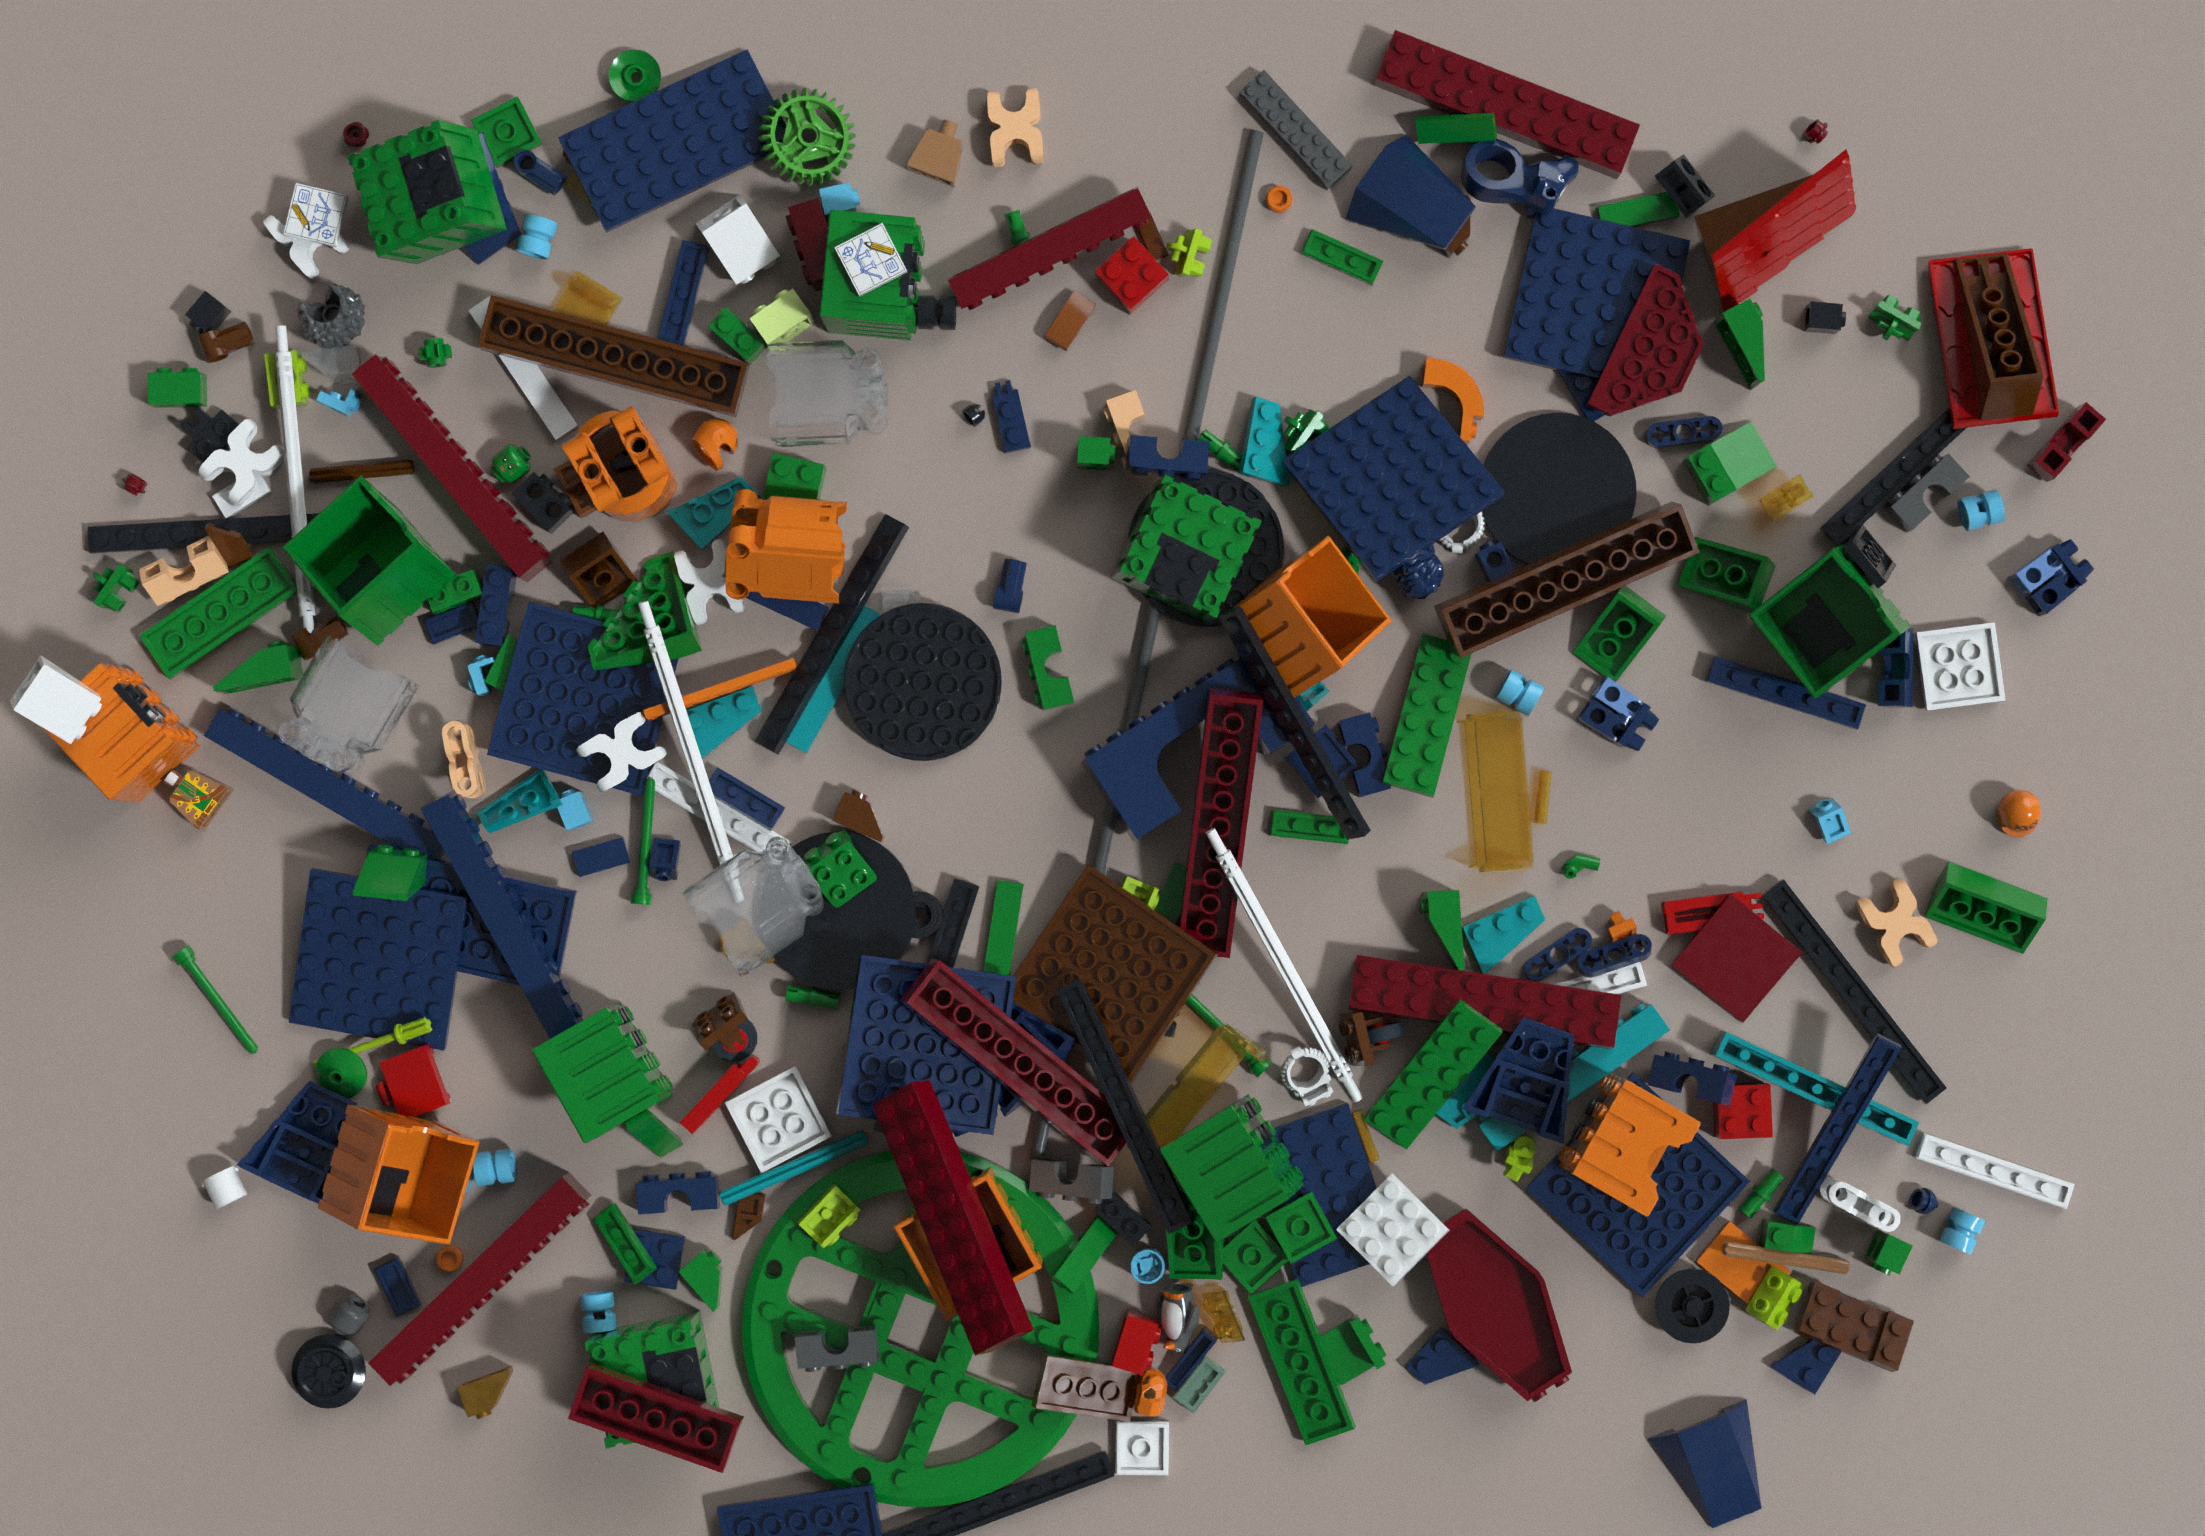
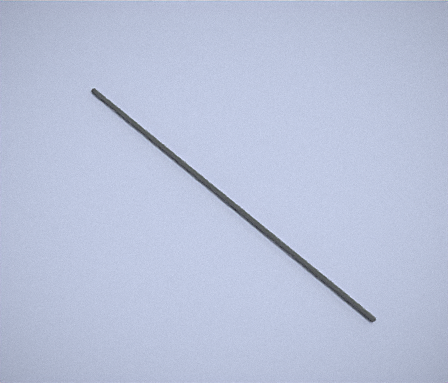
[1031,130,1264,1158]

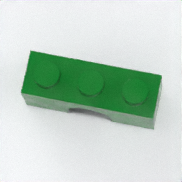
[1021,625,1074,711]

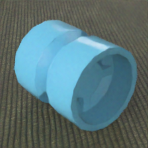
[515,214,558,260]
[1957,489,2005,531]
[1495,669,1544,716]
[473,1148,517,1187]
[1939,1207,1986,1255]
[1130,1246,1165,1284]
[579,1291,617,1333]

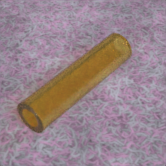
[1534,771,1552,824]
[1351,1109,1380,1163]

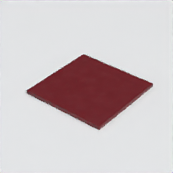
[1671,894,1803,1022]

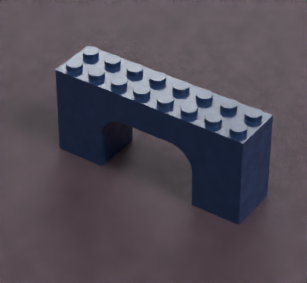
[1082,654,1315,841]

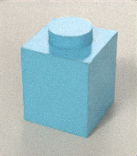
[819,182,860,219]
[557,789,595,831]

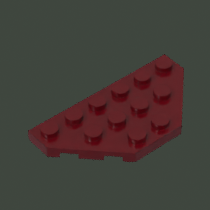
[1586,263,1704,417]

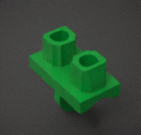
[1868,295,1922,341]
[1283,409,1330,453]
[92,564,141,613]

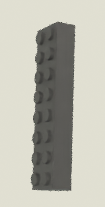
[1239,70,1352,190]

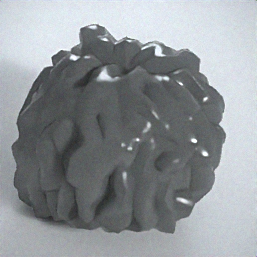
[297,283,365,349]

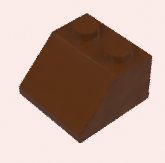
[560,531,638,608]

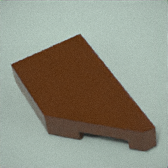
[205,523,254,566]
[731,1193,766,1240]

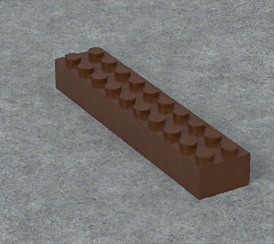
[478,295,750,417]
[1434,501,1700,658]

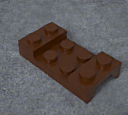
[1793,1281,1914,1372]

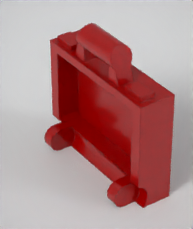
[376,1044,451,1118]

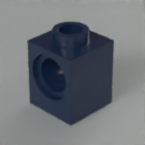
[1475,540,1515,582]

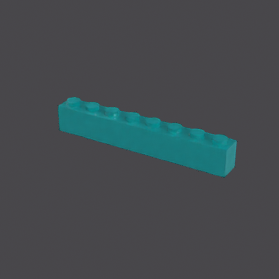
[1476,1002,1670,1152]
[1710,1031,1920,1146]

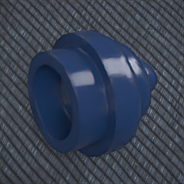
[1910,1188,1938,1215]

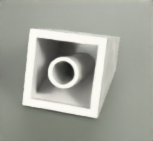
[695,195,780,285]
[10,655,102,744]

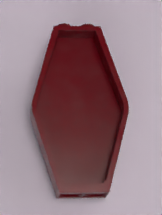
[1426,1208,1572,1402]

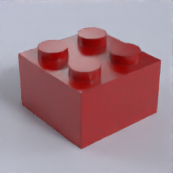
[1095,236,1169,315]
[1713,1083,1773,1139]
[1112,1309,1162,1376]

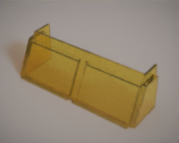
[1457,711,1534,872]
[1127,1023,1269,1173]

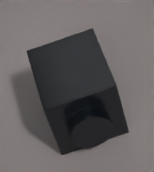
[185,291,232,334]
[1804,301,1846,334]

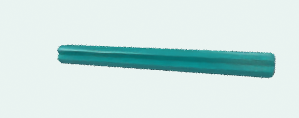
[719,1131,868,1205]

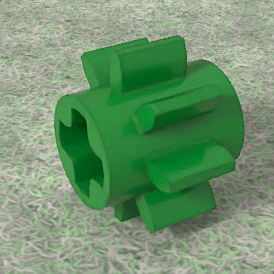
[418,338,452,368]

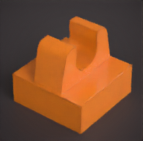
[1608,911,1637,943]

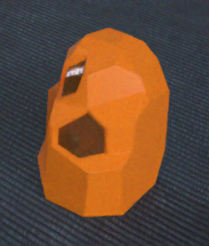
[1134,1368,1167,1416]

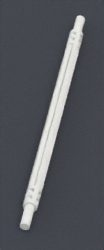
[275,326,316,633]
[638,601,745,903]
[1206,828,1363,1103]

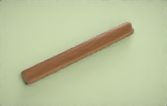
[1722,1241,1850,1274]

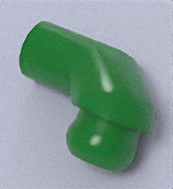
[1562,854,1600,879]

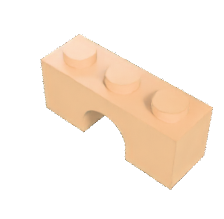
[1103,390,1158,477]
[139,536,229,606]

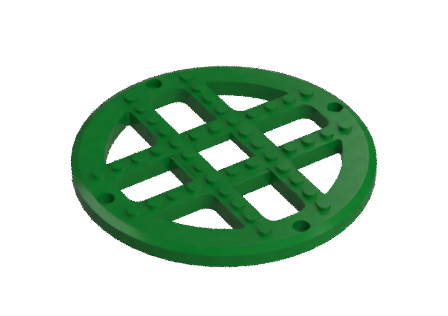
[742,1150,1100,1507]

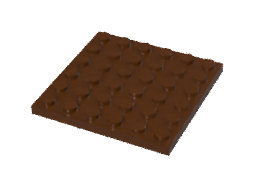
[1013,864,1218,1084]

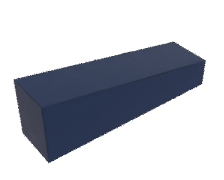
[1165,1326,1218,1391]

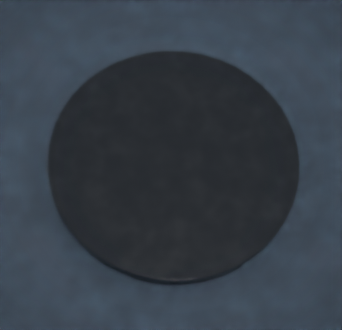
[1482,413,1637,564]
[1127,469,1284,627]
[843,603,1002,761]
[760,832,917,990]

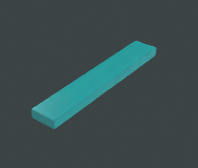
[786,605,881,754]

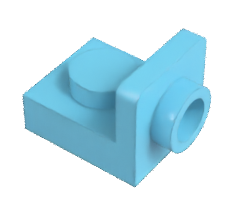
[316,388,362,417]
[1809,798,1851,844]

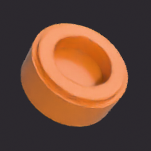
[1266,186,1292,213]
[436,1245,464,1272]

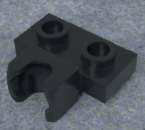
[180,406,239,463]

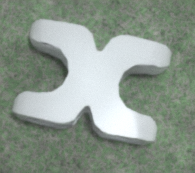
[263,215,350,280]
[198,419,285,507]
[674,538,745,625]
[576,712,667,792]
[1818,1177,1900,1232]

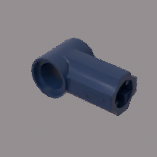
[514,150,567,196]
[993,559,1027,614]

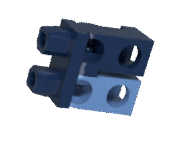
[2009,539,2094,617]
[1576,677,1659,751]

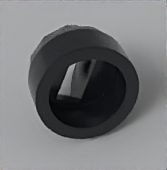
[962,404,985,427]

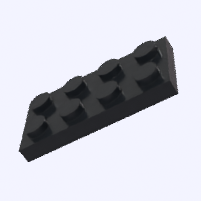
[1844,525,1896,588]

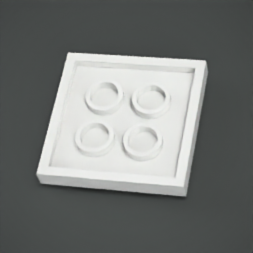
[1914,622,2006,711]
[725,1066,832,1173]
[1336,1173,1450,1287]

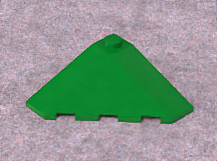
[588,551,702,670]

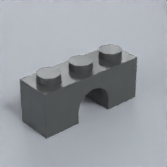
[1885,454,1970,533]
[1029,1158,1114,1204]
[795,1324,880,1372]

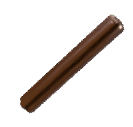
[309,459,414,483]

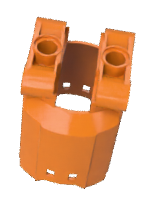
[562,406,678,523]
[725,489,847,604]

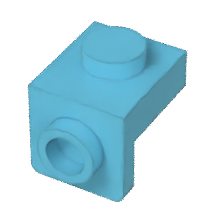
[467,654,496,697]

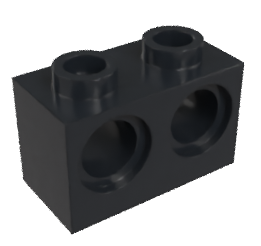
[1655,154,1715,218]
[511,472,574,534]
[1094,1189,1151,1246]

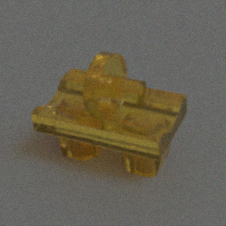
[1759,474,1814,522]

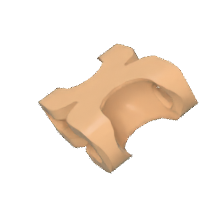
[987,88,1043,168]
[442,721,486,799]
[1855,878,1937,968]

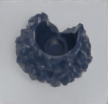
[1393,545,1444,599]

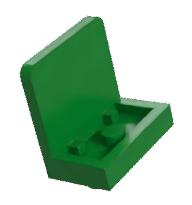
[801,829,877,908]
[1321,1314,1387,1385]

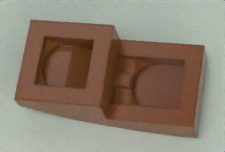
[1044,290,1096,351]
[553,460,597,519]

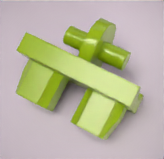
[1166,228,1212,277]
[1503,1135,1537,1182]

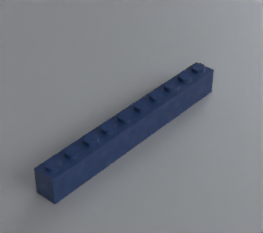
[204,707,445,860]
[421,790,583,1039]

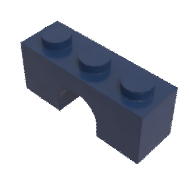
[1125,435,1209,480]
[475,564,517,647]
[1878,628,1914,708]
[1338,712,1391,797]
[1647,1051,1737,1106]
[636,1171,720,1215]

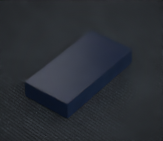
[423,601,479,645]
[572,837,631,877]
[374,1257,421,1317]

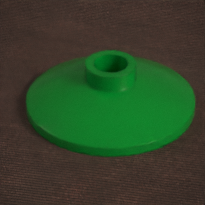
[609,50,661,102]
[316,1048,367,1098]

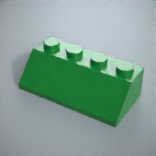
[1925,861,2048,954]

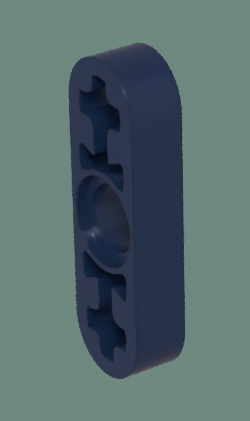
[1645,416,1723,448]
[1523,928,1592,981]
[1578,934,1652,978]

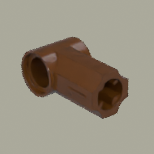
[197,321,255,363]
[291,614,349,660]

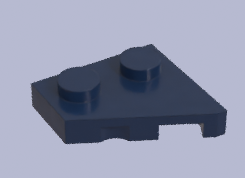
[1405,1327,1479,1385]
[1770,1340,1841,1395]

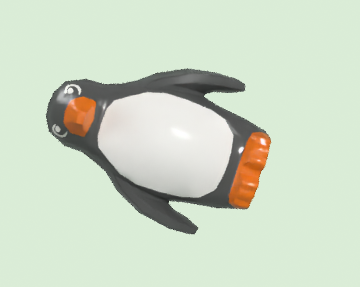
[1156,1283,1200,1353]

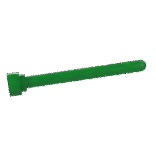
[630,778,655,905]
[171,945,258,1054]
[1186,994,1272,1078]

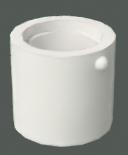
[202,1166,248,1209]

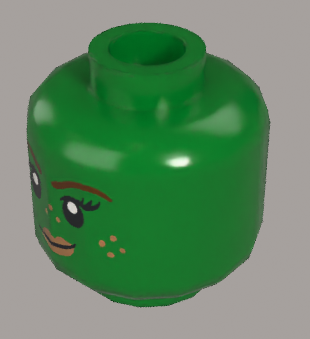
[491,444,531,483]

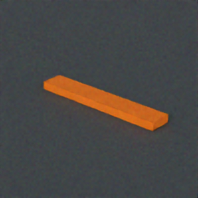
[643,658,797,721]

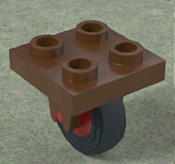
[692,993,757,1062]
[1338,1012,1404,1066]

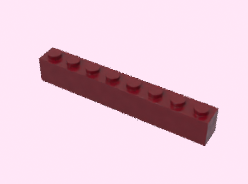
[948,186,1152,310]

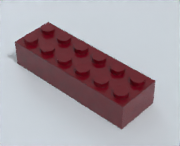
[568,1363,744,1473]

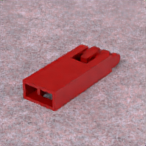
[1662,892,1764,935]
[679,1056,760,1134]

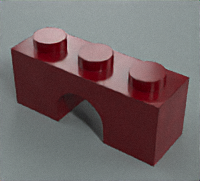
[2027,402,2106,482]

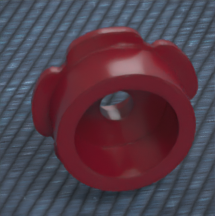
[1804,119,1828,144]
[343,122,369,148]
[122,472,148,496]

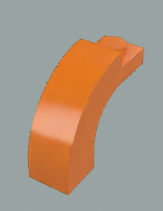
[1422,358,1484,445]

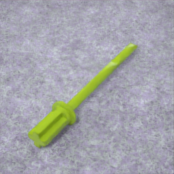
[312,1017,432,1068]

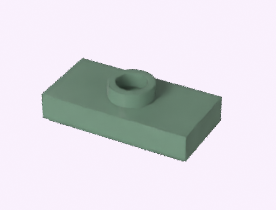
[1172,1355,1226,1414]

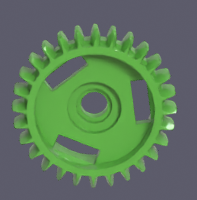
[759,88,856,187]

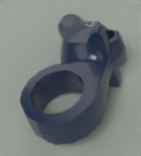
[1460,139,1579,218]

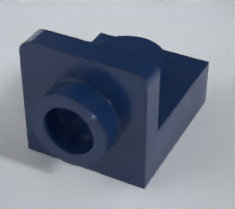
[609,440,645,474]
[649,838,681,882]

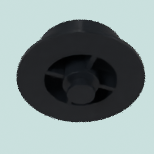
[1655,1269,1730,1344]
[291,1334,366,1409]

